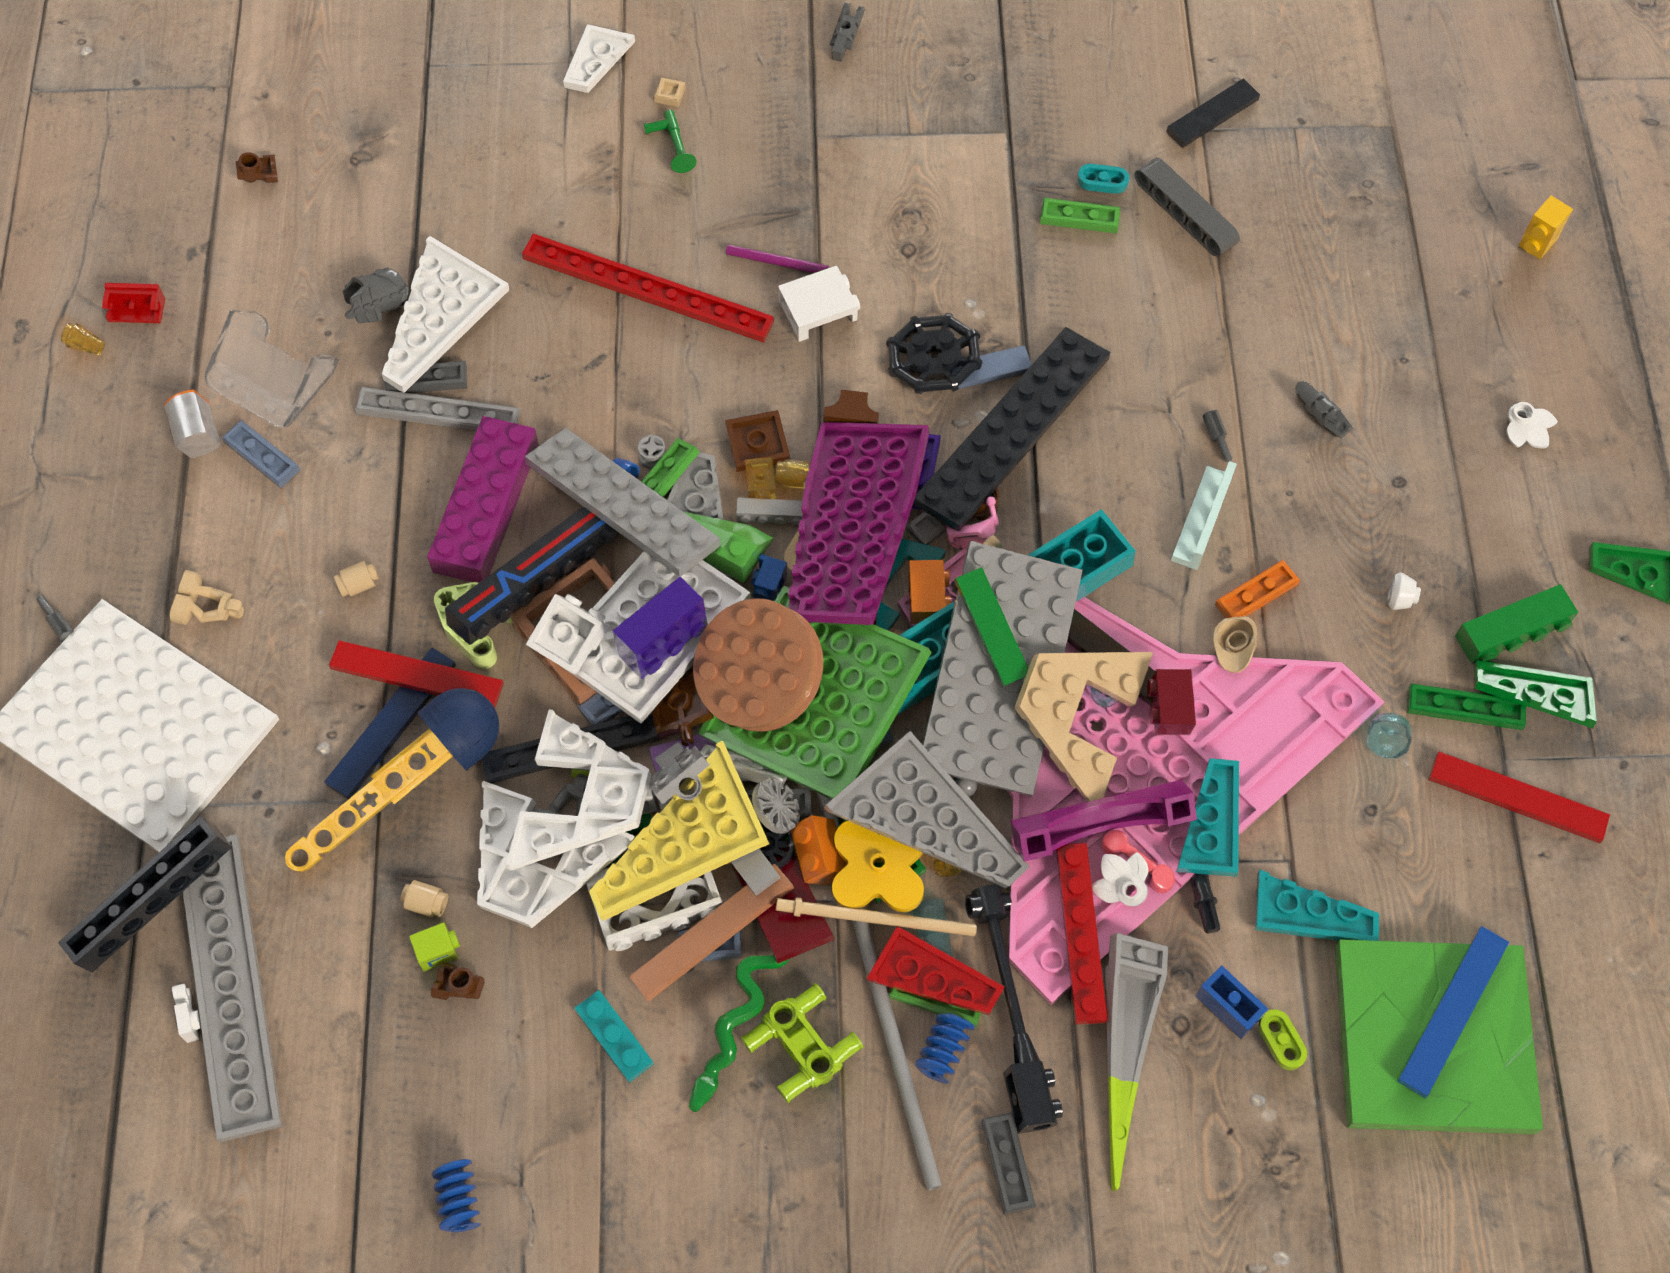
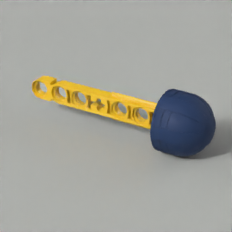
[285,688,499,872]

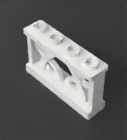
[586,868,723,951]

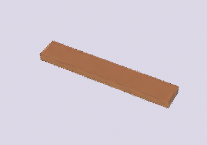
[629,863,794,1002]

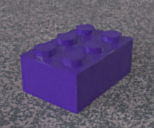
[612,576,708,679]

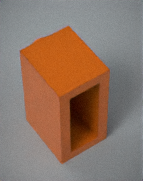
[908,560,951,624]
[791,815,847,886]

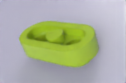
[1258,1009,1307,1071]

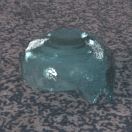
[1366,713,1413,759]

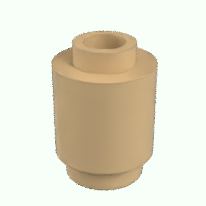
[334,560,379,597]
[400,880,448,918]

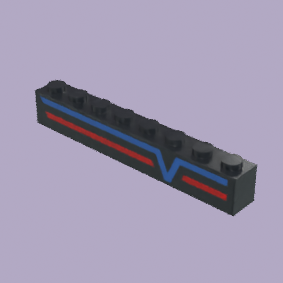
[445,506,619,645]

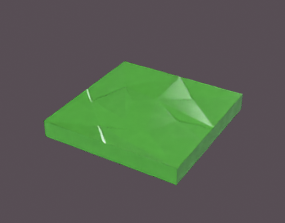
[1335,940,1543,1134]

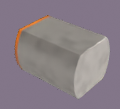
[164,390,221,458]

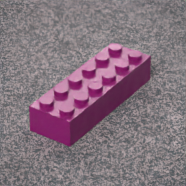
[427,416,539,583]

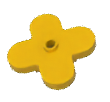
[832,821,924,912]

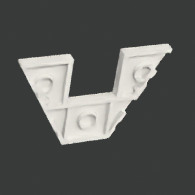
[506,709,651,870]
[477,781,635,928]

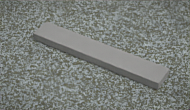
[355,387,521,431]
[655,742,780,896]

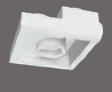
[526,594,610,675]

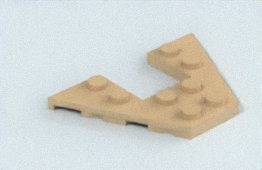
[1014,652,1153,802]

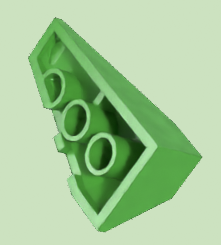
[684,512,773,583]

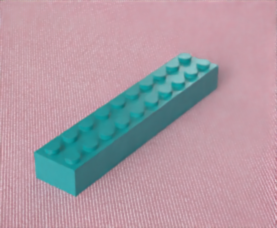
[897,509,1136,715]

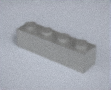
[736,498,803,525]

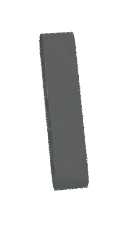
[1134,157,1240,257]

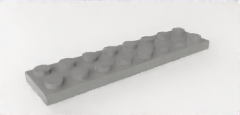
[525,428,721,577]

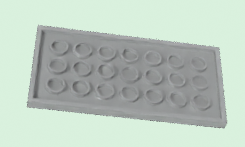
[922,541,1083,796]

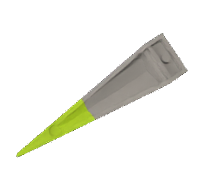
[1105,933,1168,1191]

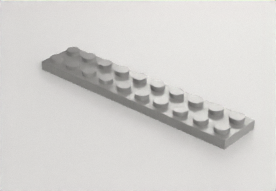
[183,834,283,1143]

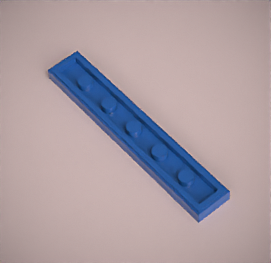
[1397,926,1509,1098]

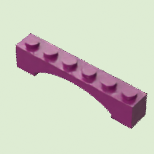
[1010,779,1197,861]

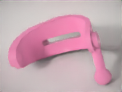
[945,497,999,549]

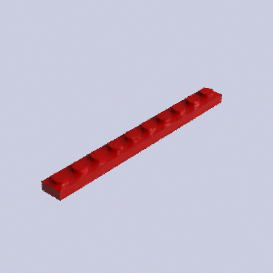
[522,233,774,343]

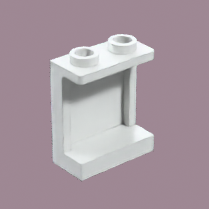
[778,266,860,342]

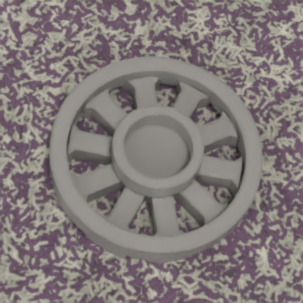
[752,778,800,834]

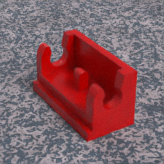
[102,283,165,323]

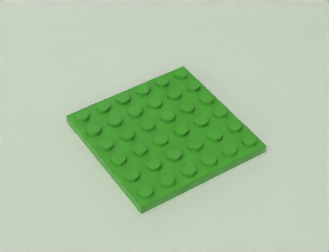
[698,586,932,800]

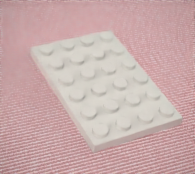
[562,551,751,723]

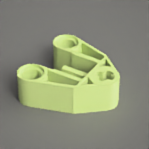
[434,582,522,669]

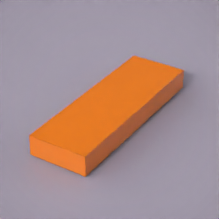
[1215,560,1300,618]

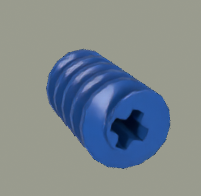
[915,1013,975,1084]
[432,1159,481,1232]

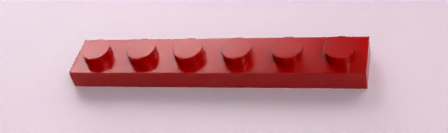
[1056,843,1107,1025]

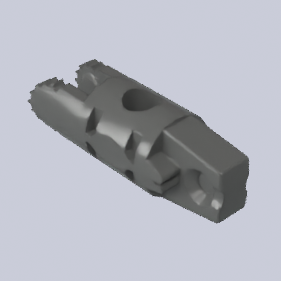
[830,3,865,62]
[1295,380,1353,439]

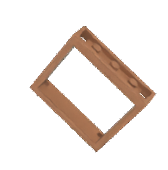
[511,558,615,705]

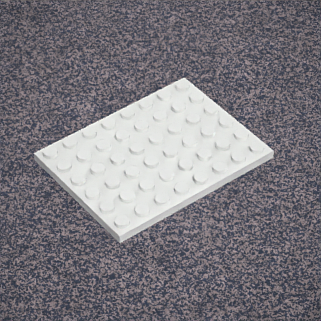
[0,599,279,853]

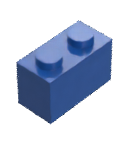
[1196,965,1268,1039]

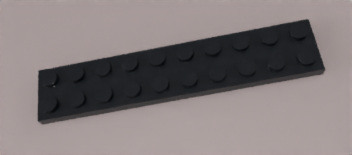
[913,327,1111,532]

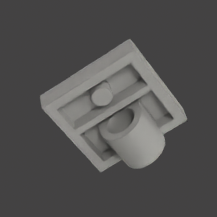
[649,746,710,804]

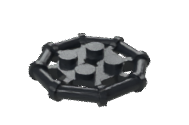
[886,313,983,395]

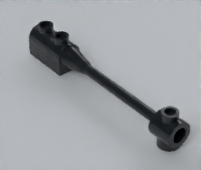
[965,884,1063,1134]

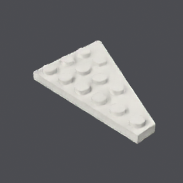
[382,236,509,393]

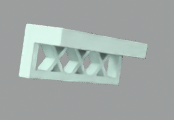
[1171,461,1237,570]

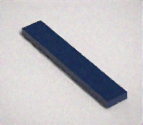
[324,647,456,800]

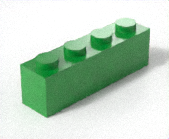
[1455,584,1578,664]

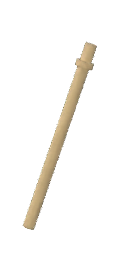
[776,898,977,937]

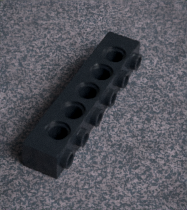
[58,816,233,973]

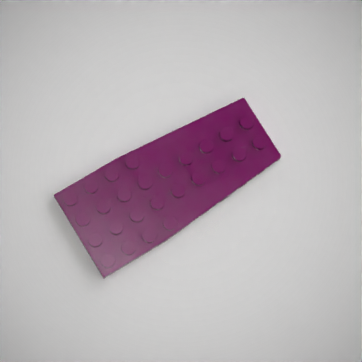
[788,422,930,625]

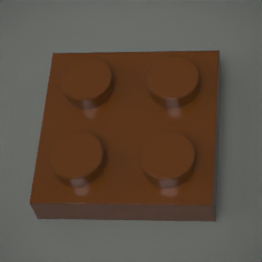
[725,410,790,472]

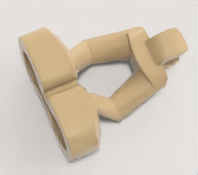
[170,570,244,625]

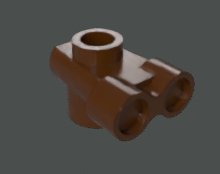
[235,152,278,183]
[431,963,485,1000]

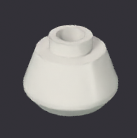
[1387,572,1421,610]

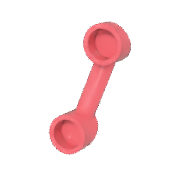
[1101,830,1175,893]

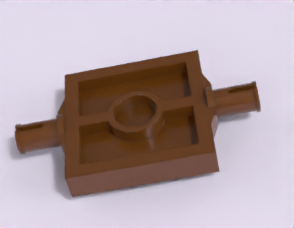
[652,668,714,746]

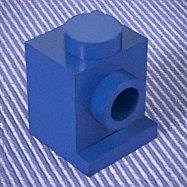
[751,554,787,601]

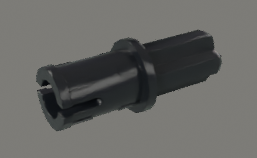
[1190,874,1220,934]

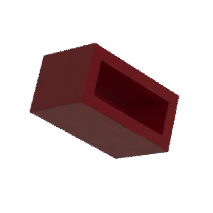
[1147,669,1196,735]

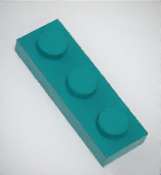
[574,990,654,1083]

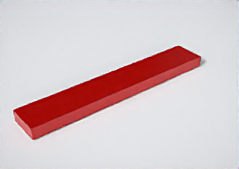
[329,640,504,708]
[1428,751,1610,843]

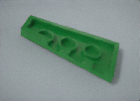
[1474,660,1597,729]

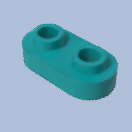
[1077,164,1130,194]

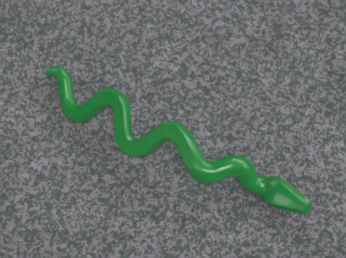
[688,955,790,1112]

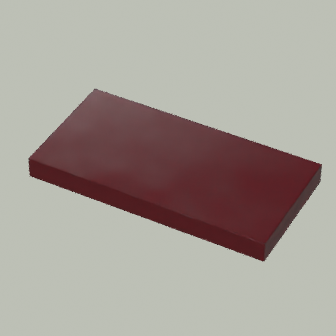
[732,848,834,964]

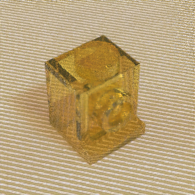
[745,457,776,499]

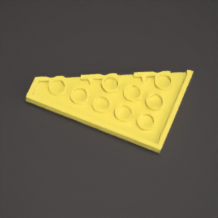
[589,741,769,921]

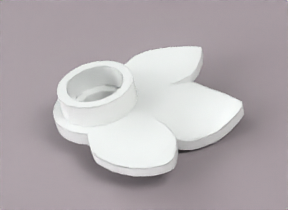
[1506,402,1558,448]
[1092,852,1149,907]

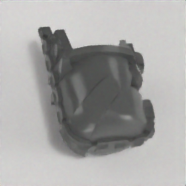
[342,267,409,324]

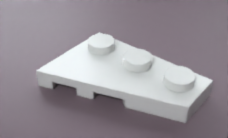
[563,24,635,93]

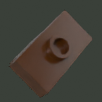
[823,390,879,424]

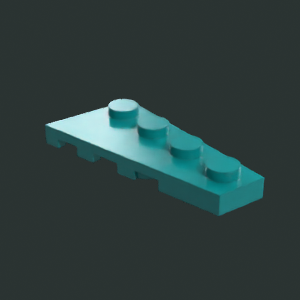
[1176,758,1239,877]
[1255,870,1379,941]

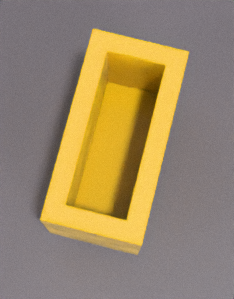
[1518,195,1573,260]

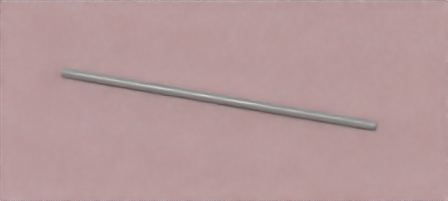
[816,792,942,1191]

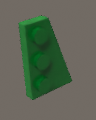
[1589,542,1670,605]

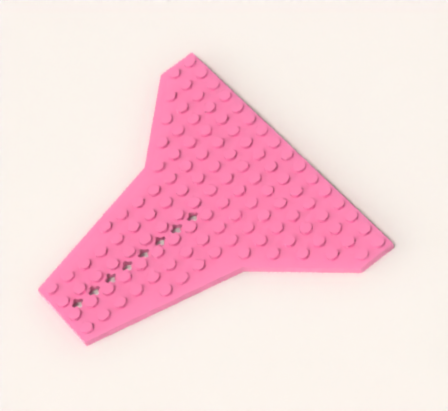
[897,548,1384,1005]

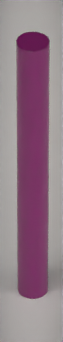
[726,244,829,273]

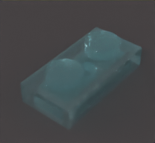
[913,898,953,957]

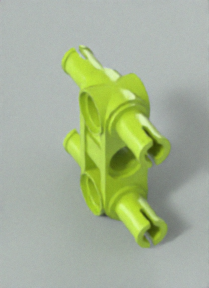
[740,983,864,1103]

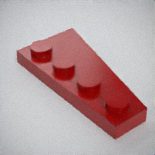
[866,926,1004,1016]

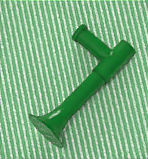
[643,110,697,173]

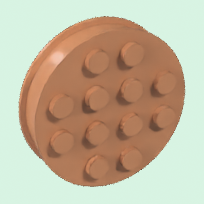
[693,599,823,732]

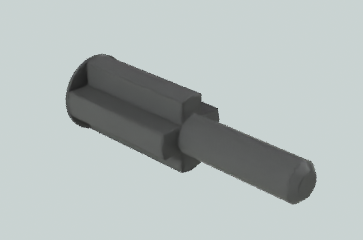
[1203,410,1232,462]
[36,595,74,642]

